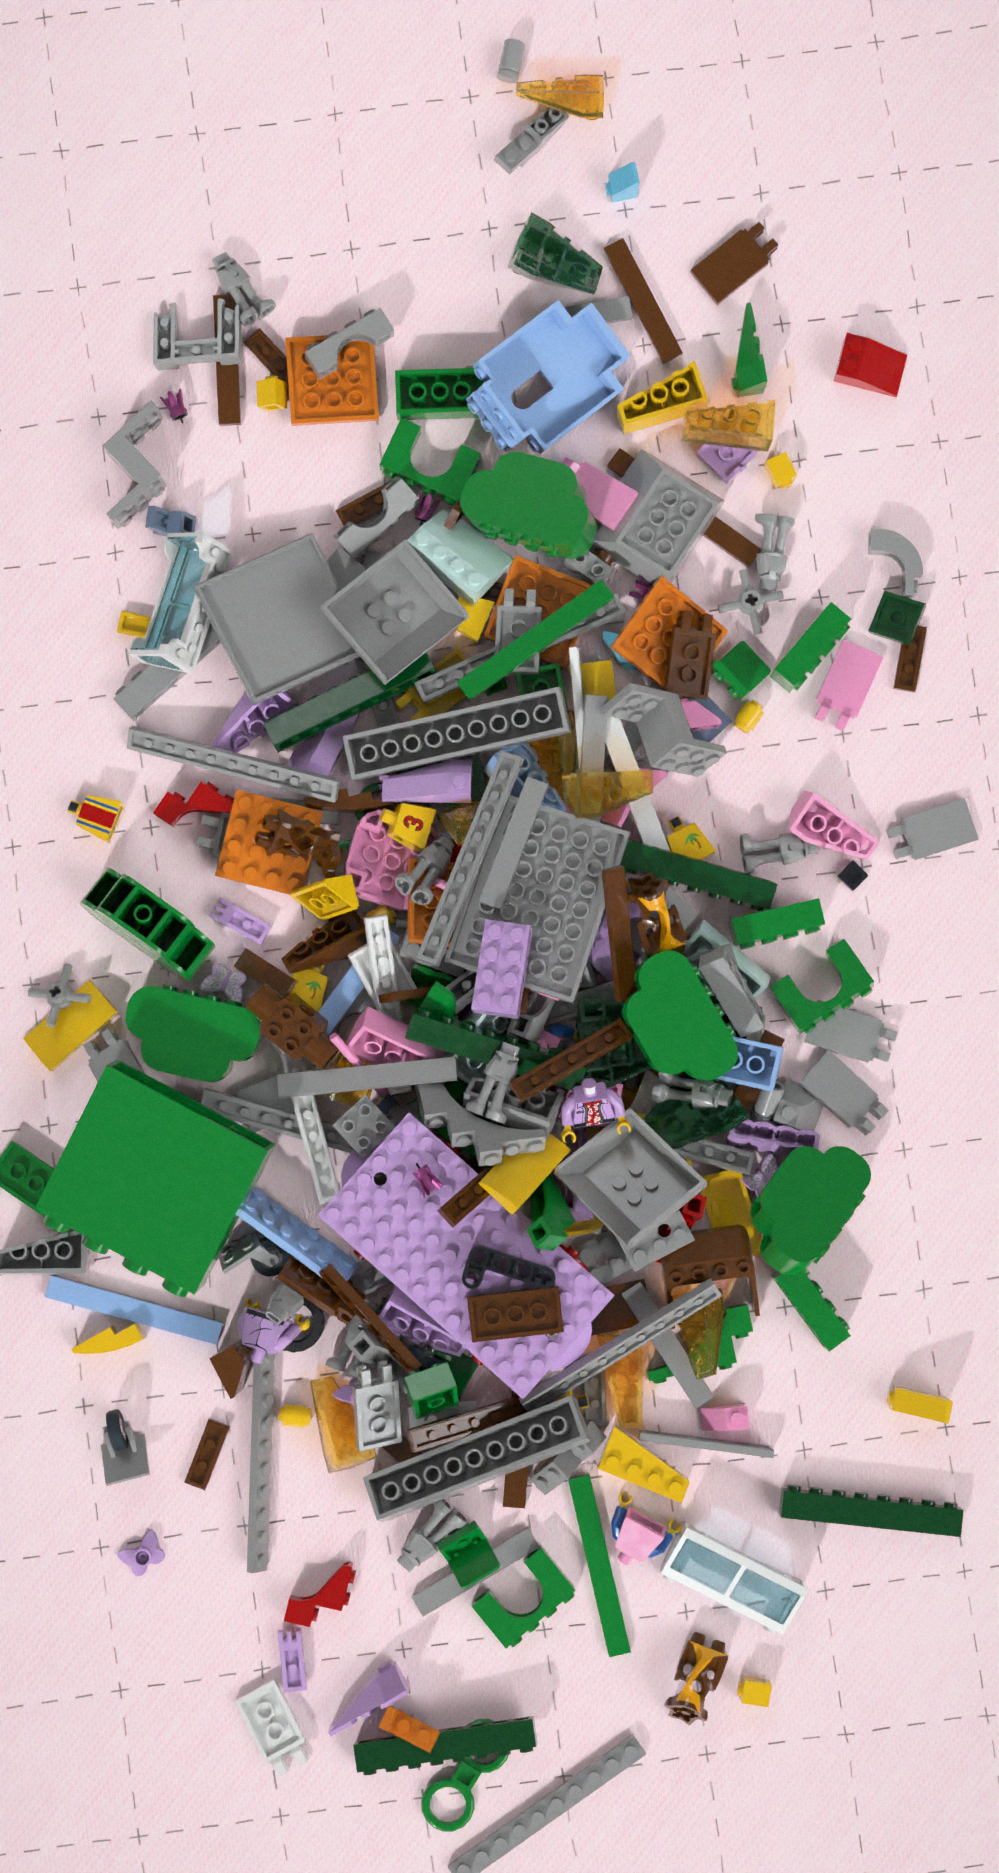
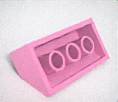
[346,1007,445,1065]

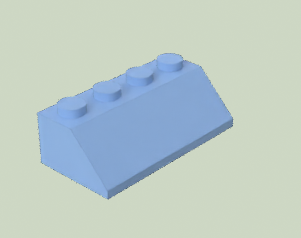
[716,1036,785,1092]

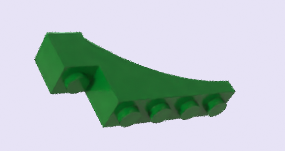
[526,1173,576,1251]
[646,1303,753,1384]

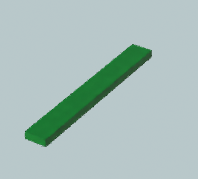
[457,579,615,701]
[568,1474,631,1658]

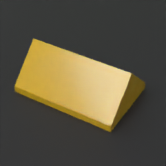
[289,874,359,921]

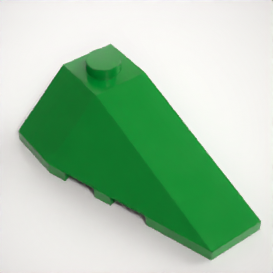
[731,302,768,398]
[408,981,458,1026]

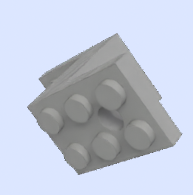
[103,400,166,529]
[601,683,727,777]
[574,1210,695,1284]

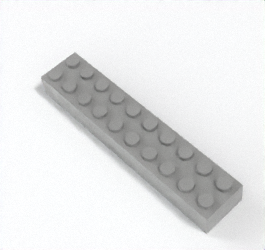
[342,687,571,781]
[363,1395,592,1522]

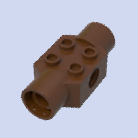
[245,983,339,1070]

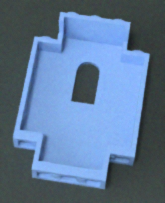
[466,300,631,455]

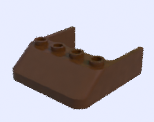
[660,1224,760,1329]

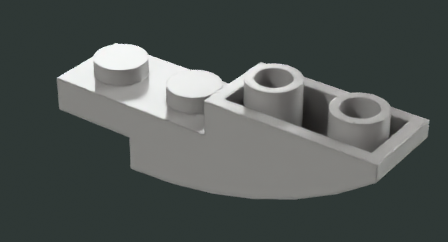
[494,102,569,175]

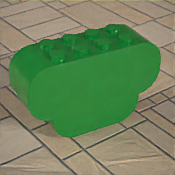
[460,451,597,559]
[80,867,215,983]
[622,950,738,1080]
[125,984,263,1082]
[750,1146,871,1276]

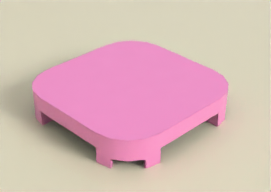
[342,810,439,912]

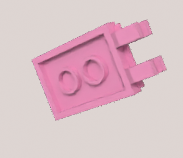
[562,457,639,531]
[815,639,884,731]

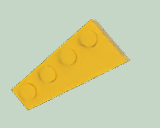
[617,361,708,435]
[597,1424,690,1503]

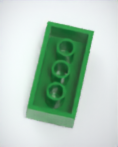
[395,368,484,421]
[770,602,851,693]
[728,898,825,950]
[771,1269,851,1352]

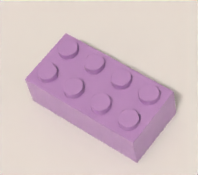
[471,919,533,1019]

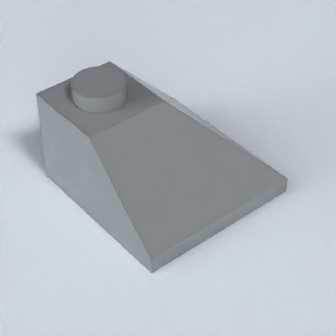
[772,1078,824,1131]

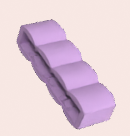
[726,1117,820,1156]

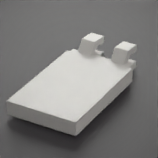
[234,1679,309,1777]

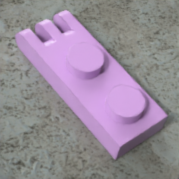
[209,897,272,945]
[278,1628,307,1693]

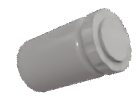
[497,39,525,83]
[751,1081,785,1123]

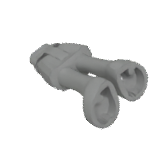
[212,252,277,326]
[755,513,795,591]
[740,833,817,874]
[395,836,455,905]
[465,1042,520,1124]
[652,1072,733,1108]
[265,1284,304,1324]
[325,1299,380,1378]
[397,1499,469,1572]

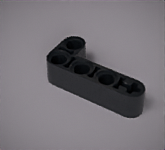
[462,1245,556,1289]

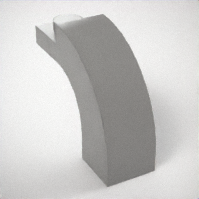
[868,528,923,599]

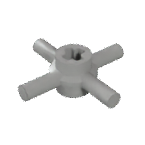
[717,569,784,635]
[28,963,91,1028]

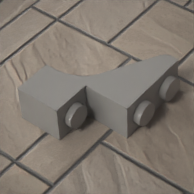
[348,1330,419,1394]
[530,1421,607,1495]

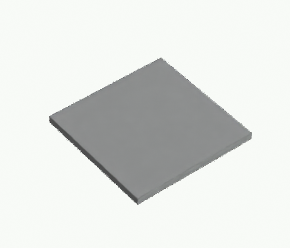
[193,533,360,706]

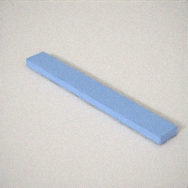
[45,1275,223,1345]

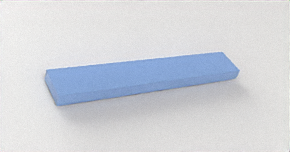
[318,930,400,1036]

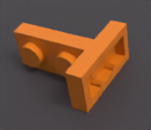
[378,1706,440,1753]

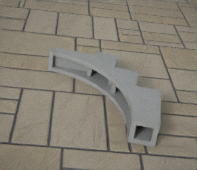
[415,1082,546,1166]

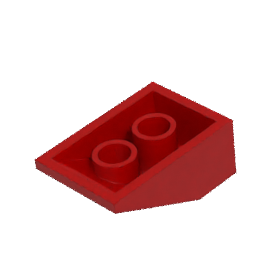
[833,332,907,397]

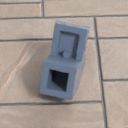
[145,506,196,538]

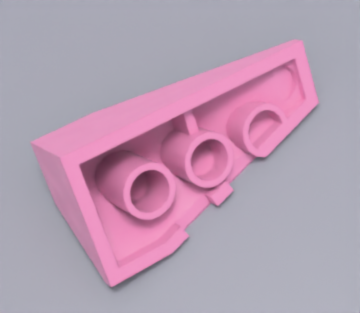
[788,790,880,860]

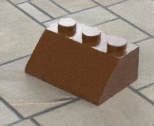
[209,1339,252,1399]

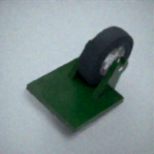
[407,1343,478,1401]

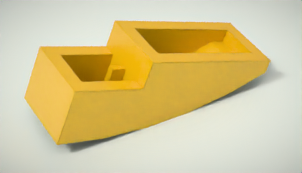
[71,1323,146,1354]

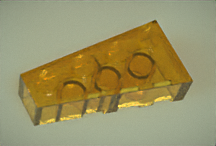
[681,400,775,452]
[597,1334,643,1428]

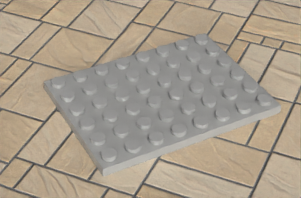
[444,795,630,1004]

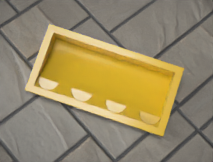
[23,980,119,1072]
[478,1134,571,1215]
[701,1170,763,1256]

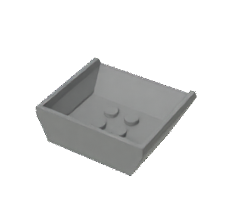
[591,448,725,585]
[320,539,469,685]
[554,1108,707,1250]

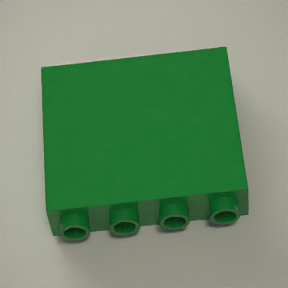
[35,1059,276,1297]

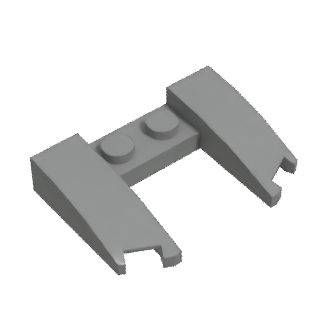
[153,298,243,371]

